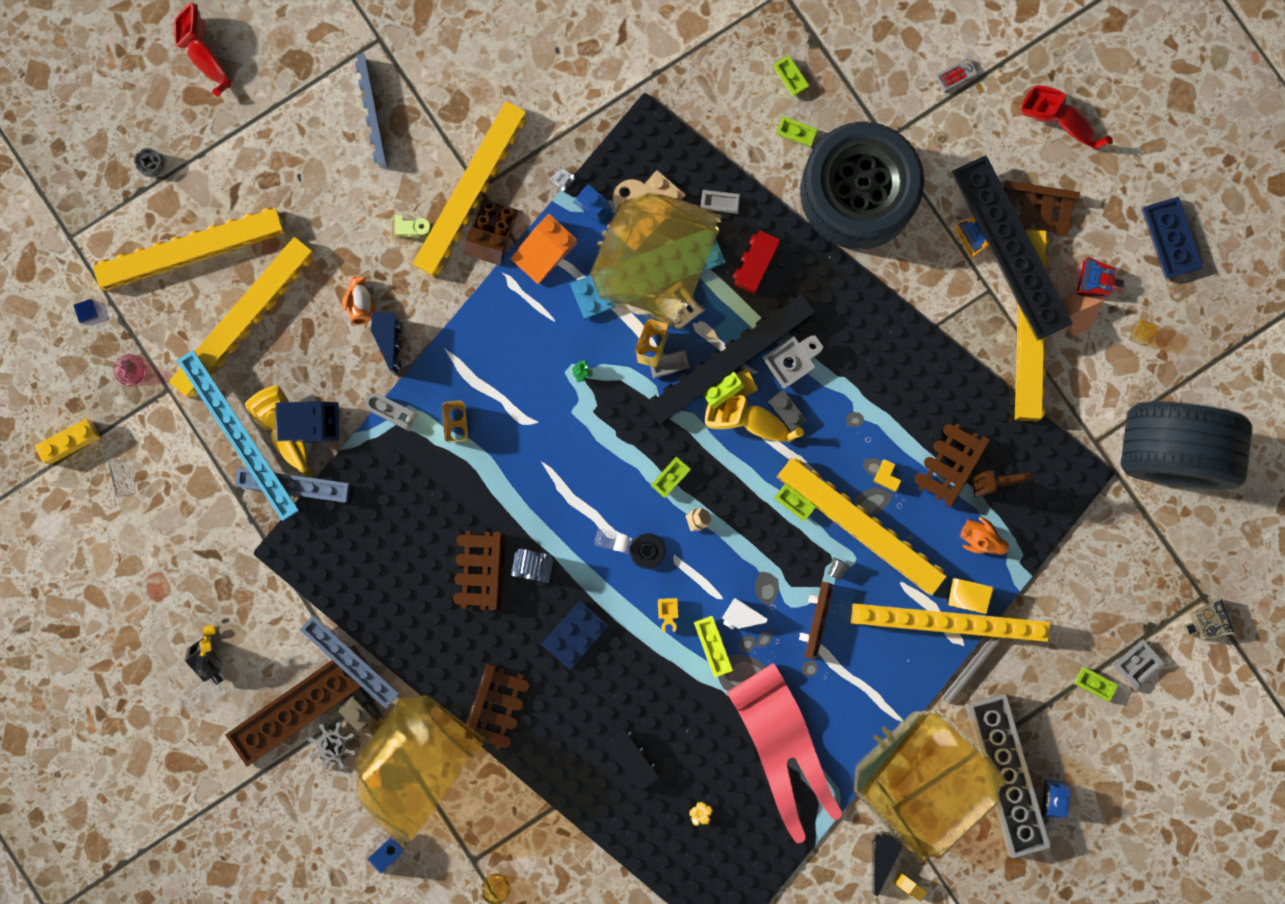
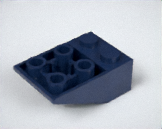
[371,312,403,376]
[275,401,340,444]

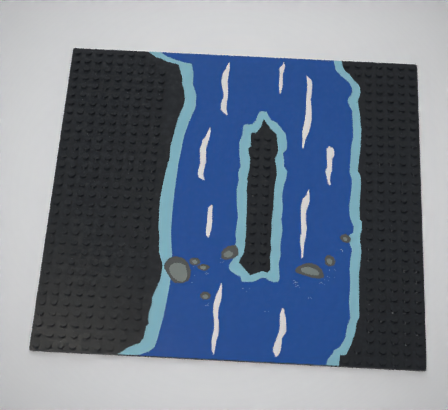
[254,93,1114,904]

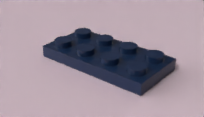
[1141,196,1203,280]

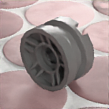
[134,148,164,177]

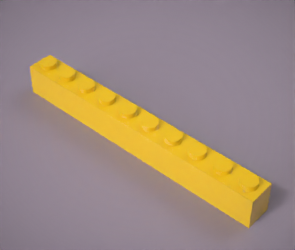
[412,101,528,278]
[93,207,285,291]
[1015,230,1049,422]
[168,237,315,399]
[777,457,946,595]
[851,604,1050,642]

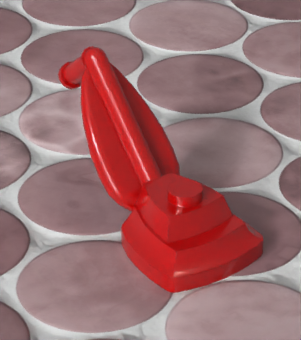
[174,3,231,97]
[1021,85,1113,150]

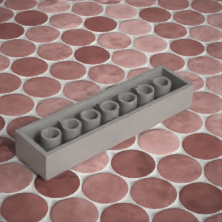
[965,693,1051,858]

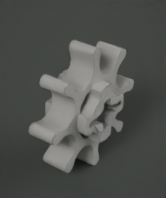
[308,722,357,770]

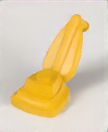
[245,385,313,477]
[705,393,804,442]

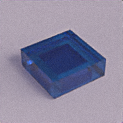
[73,299,99,323]

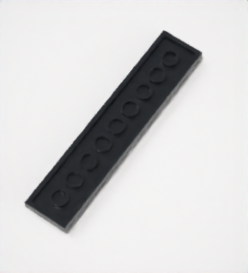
[951,155,1073,341]

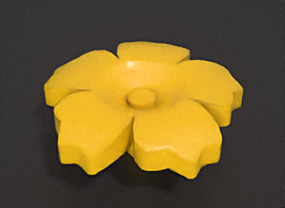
[689,802,713,826]

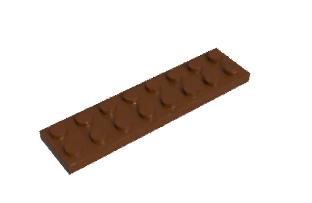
[225,645,369,767]

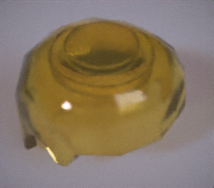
[482,873,511,904]

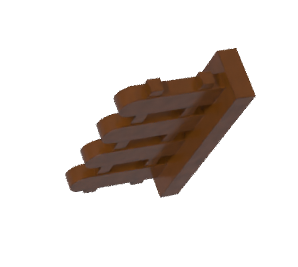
[1002,180,1080,236]
[914,423,990,509]
[971,471,1033,497]
[453,531,505,611]
[462,663,529,750]

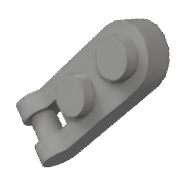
[365,393,419,432]

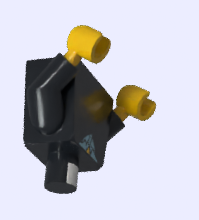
[184,625,225,685]

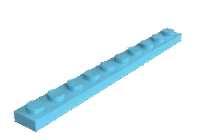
[177,350,299,521]

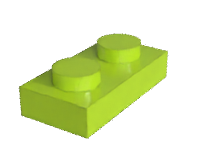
[772,55,809,97]
[775,116,818,148]
[703,371,745,410]
[651,457,691,498]
[773,483,816,522]
[1073,667,1118,702]

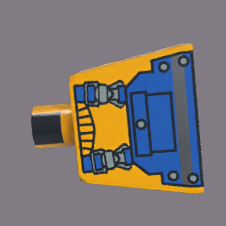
[954,217,988,258]

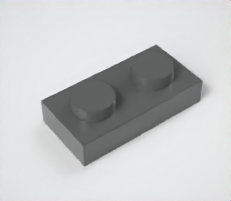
[768,390,806,432]

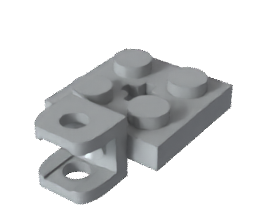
[762,335,823,389]

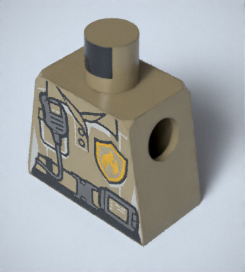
[1184,598,1236,639]
[339,694,379,734]

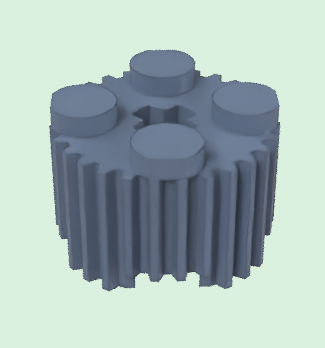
[511,549,554,583]

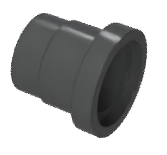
[828,557,851,580]

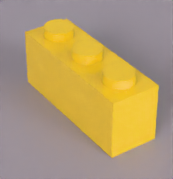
[35,419,101,465]

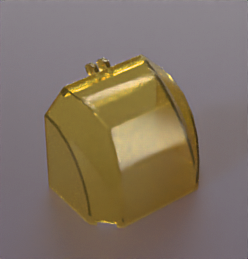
[590,193,721,327]
[354,695,486,848]
[853,710,1006,863]

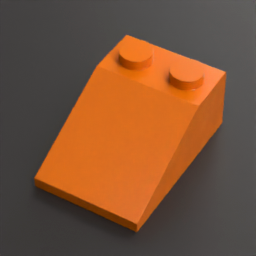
[510,214,577,285]

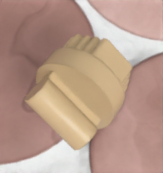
[685,508,712,531]

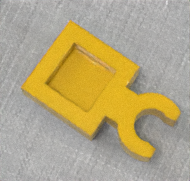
[658,598,678,632]

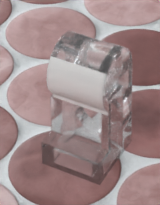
[594,528,632,554]

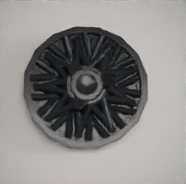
[630,533,666,569]

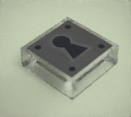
[549,166,575,192]

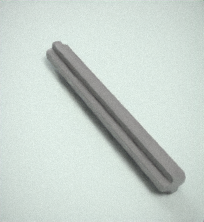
[943,637,1005,704]

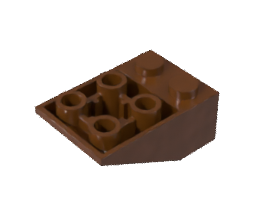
[464,199,519,265]

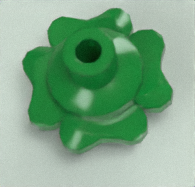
[572,360,593,382]

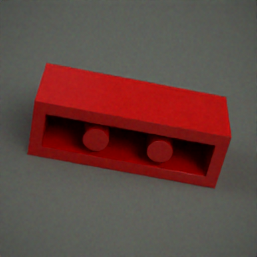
[733,230,780,294]

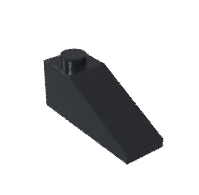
[871,831,904,897]

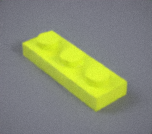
[694,616,733,678]

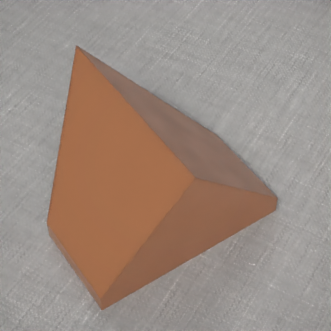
[1061,294,1104,336]

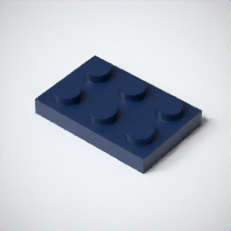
[541,600,608,670]

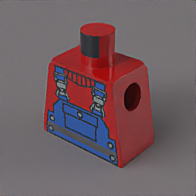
[1076,257,1124,297]

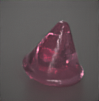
[113,354,146,386]

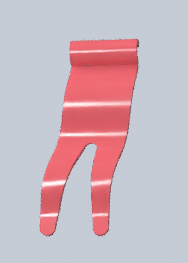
[726,663,842,843]

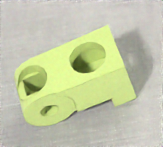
[395,215,431,238]

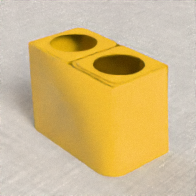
[636,319,668,368]
[442,401,468,443]
[947,578,994,614]

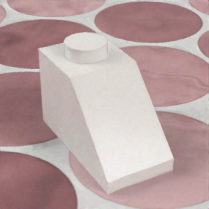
[722,598,768,630]

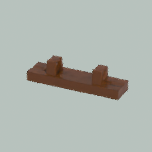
[799,581,834,660]

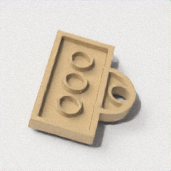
[607,171,685,252]

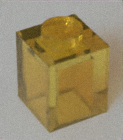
[1128,319,1158,347]

